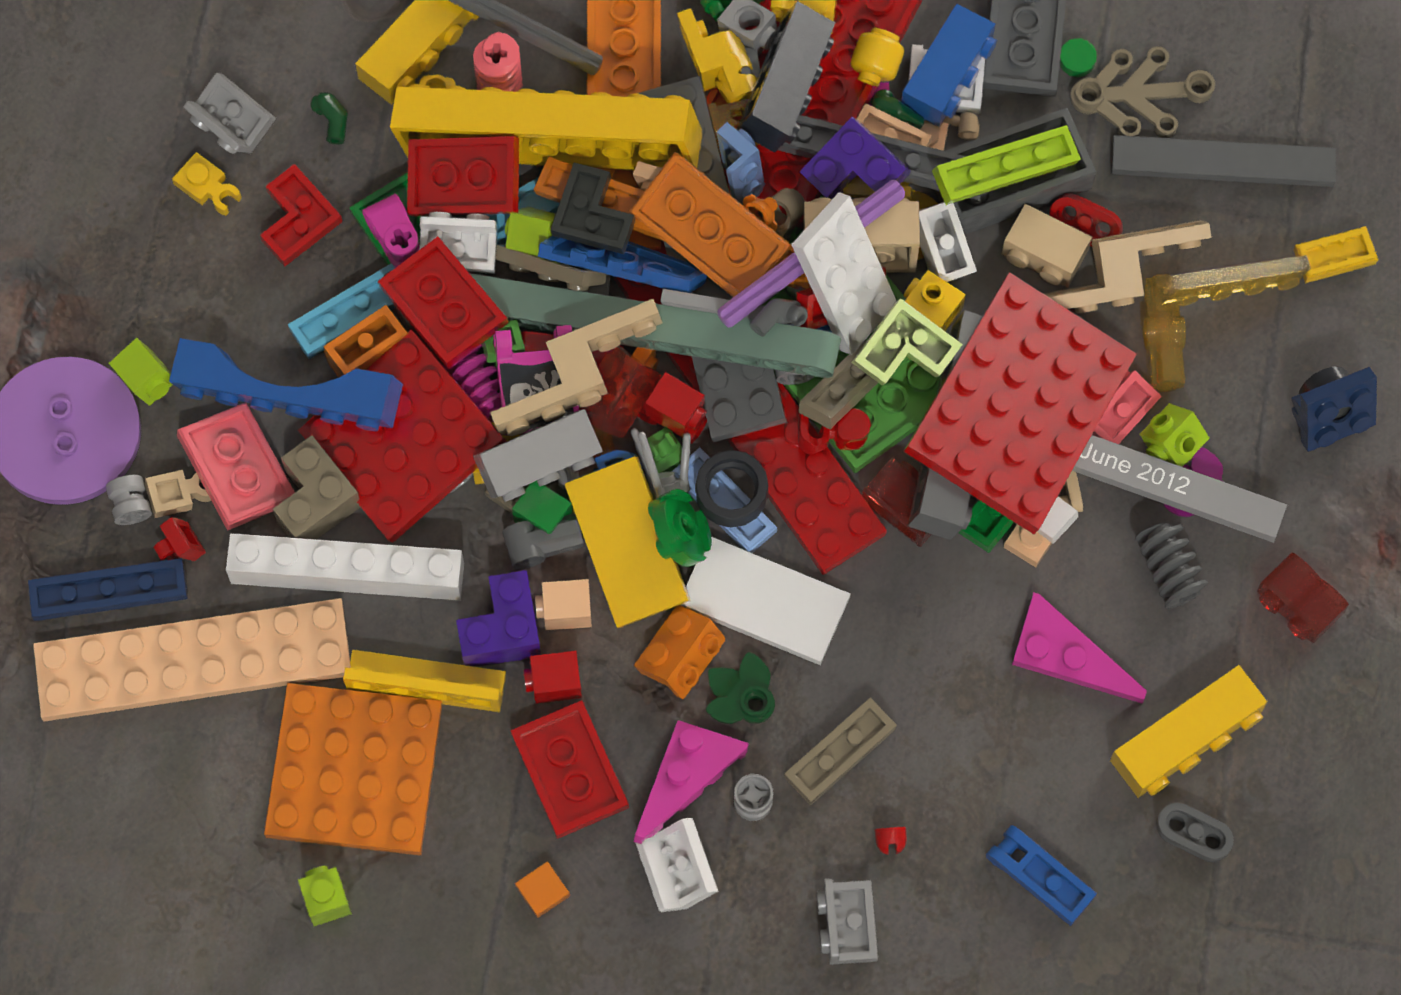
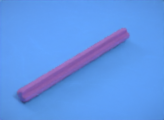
[717,180,905,328]

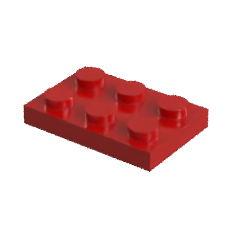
[407,136,519,216]
[378,236,508,369]
[510,700,629,839]

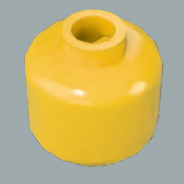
[851,28,904,86]

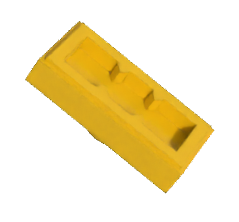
[1293,226,1378,283]

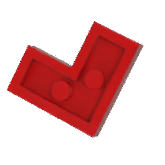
[260,164,343,267]

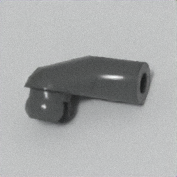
[749,299,808,337]

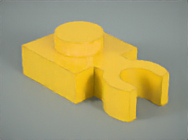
[172,152,242,216]

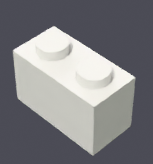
[919,202,977,282]

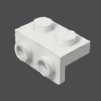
[420,212,497,274]
[635,818,718,912]

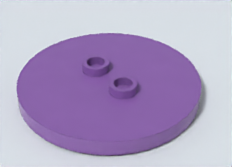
[0,357,141,505]

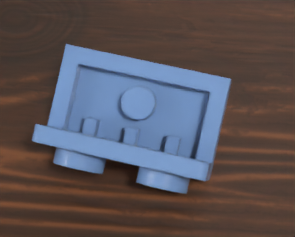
[716,122,765,205]

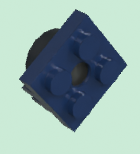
[1291,366,1377,452]

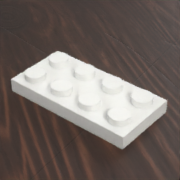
[791,193,896,355]

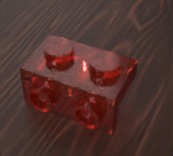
[578,346,661,438]

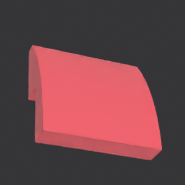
[1092,370,1162,444]

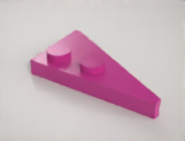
[1012,593,1147,704]
[634,720,749,844]

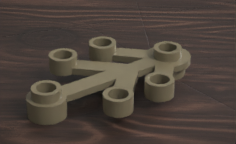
[1070,46,1215,138]

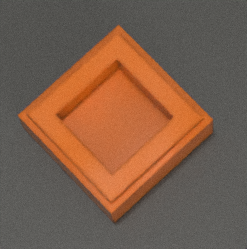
[515,861,570,918]

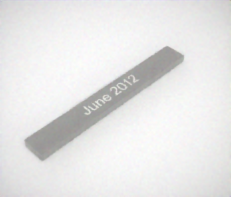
[1072,435,1287,543]

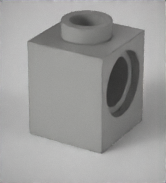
[717,0,777,57]

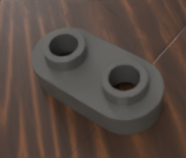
[1157,803,1234,862]

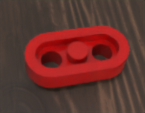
[1049,193,1123,246]

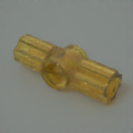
[1143,274,1186,392]

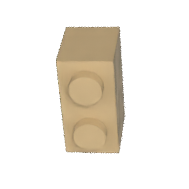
[1002,204,1092,287]

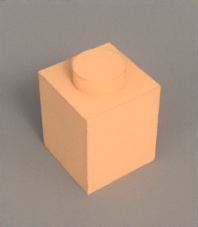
[535,579,592,630]

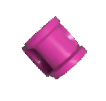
[362,193,420,267]

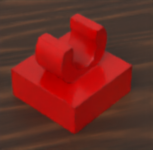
[153,517,206,561]

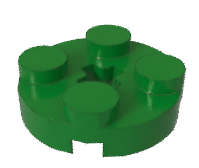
[648,489,712,567]

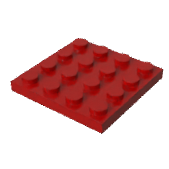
[298,329,506,543]

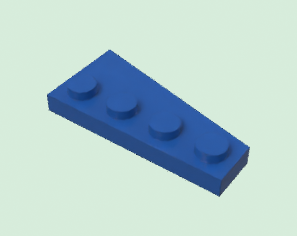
[538,236,707,293]

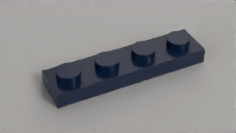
[28,558,188,621]

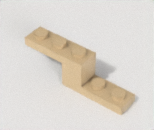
[1043,220,1211,313]
[490,299,662,436]

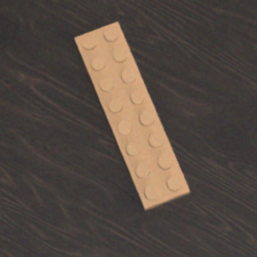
[33,598,351,721]

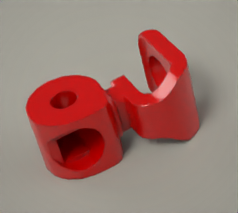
[798,408,871,454]

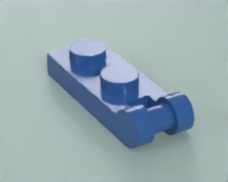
[985,825,1097,926]

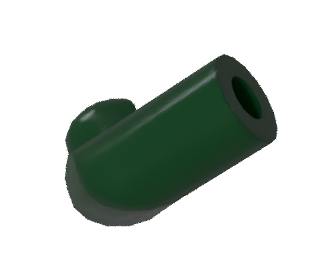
[872,89,924,129]
[310,92,348,145]

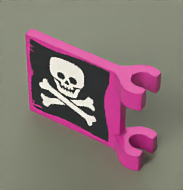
[493,325,579,436]

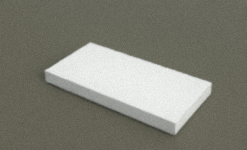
[681,537,850,666]

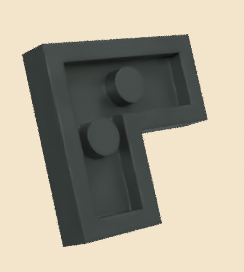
[551,162,636,254]

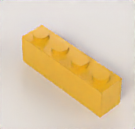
[355,0,479,105]
[1110,665,1267,798]

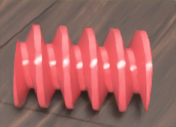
[473,32,523,92]

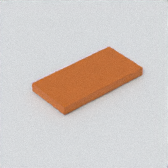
[629,152,792,297]

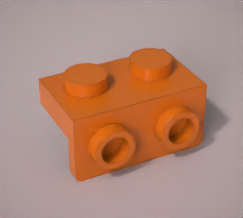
[634,605,726,699]

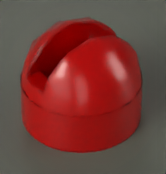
[875,827,907,855]

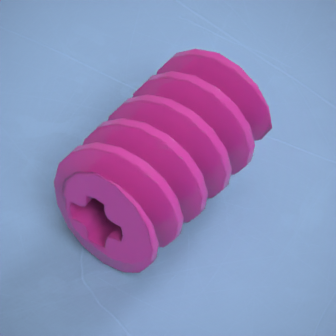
[444,344,501,423]

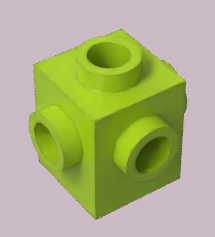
[1139,403,1210,467]

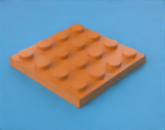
[264,683,443,855]

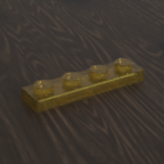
[1158,255,1311,306]

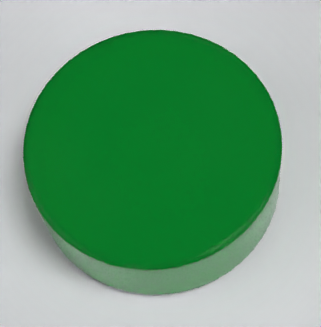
[1060,38,1097,77]

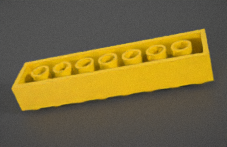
[390,84,702,170]

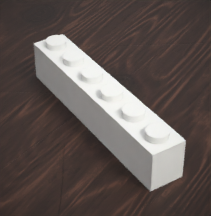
[226,533,464,601]

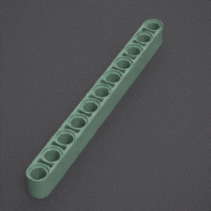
[470,274,841,378]

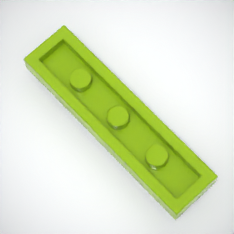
[932,125,1081,205]

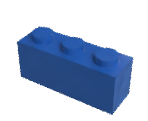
[901,4,997,127]

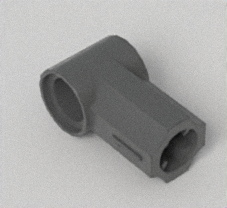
[502,513,584,570]

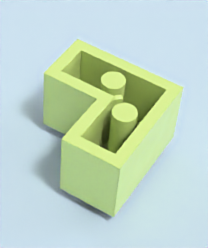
[851,298,963,385]

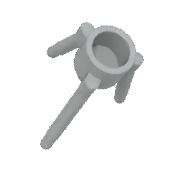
[631,428,691,500]

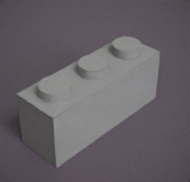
[473,409,603,502]

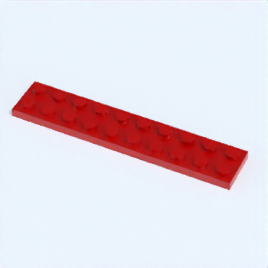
[613,241,887,575]

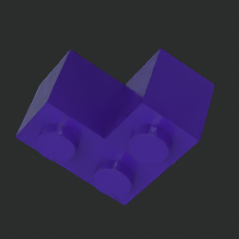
[800,117,911,199]
[456,570,541,667]

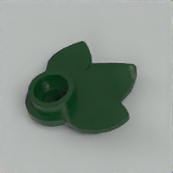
[706,652,775,724]

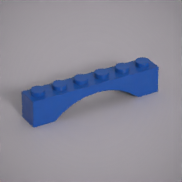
[169,338,403,431]

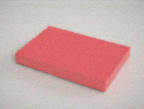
[177,402,295,531]

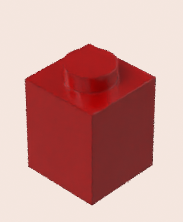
[645,372,707,437]
[524,651,582,704]

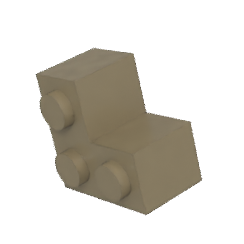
[273,435,361,540]

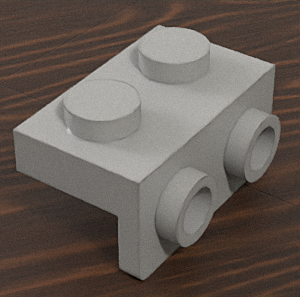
[183,73,276,154]
[817,879,878,965]

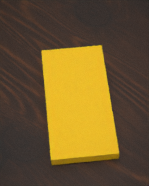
[565,456,691,628]

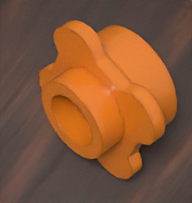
[743,194,778,231]

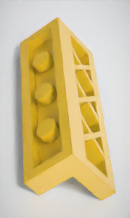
[343,650,506,712]

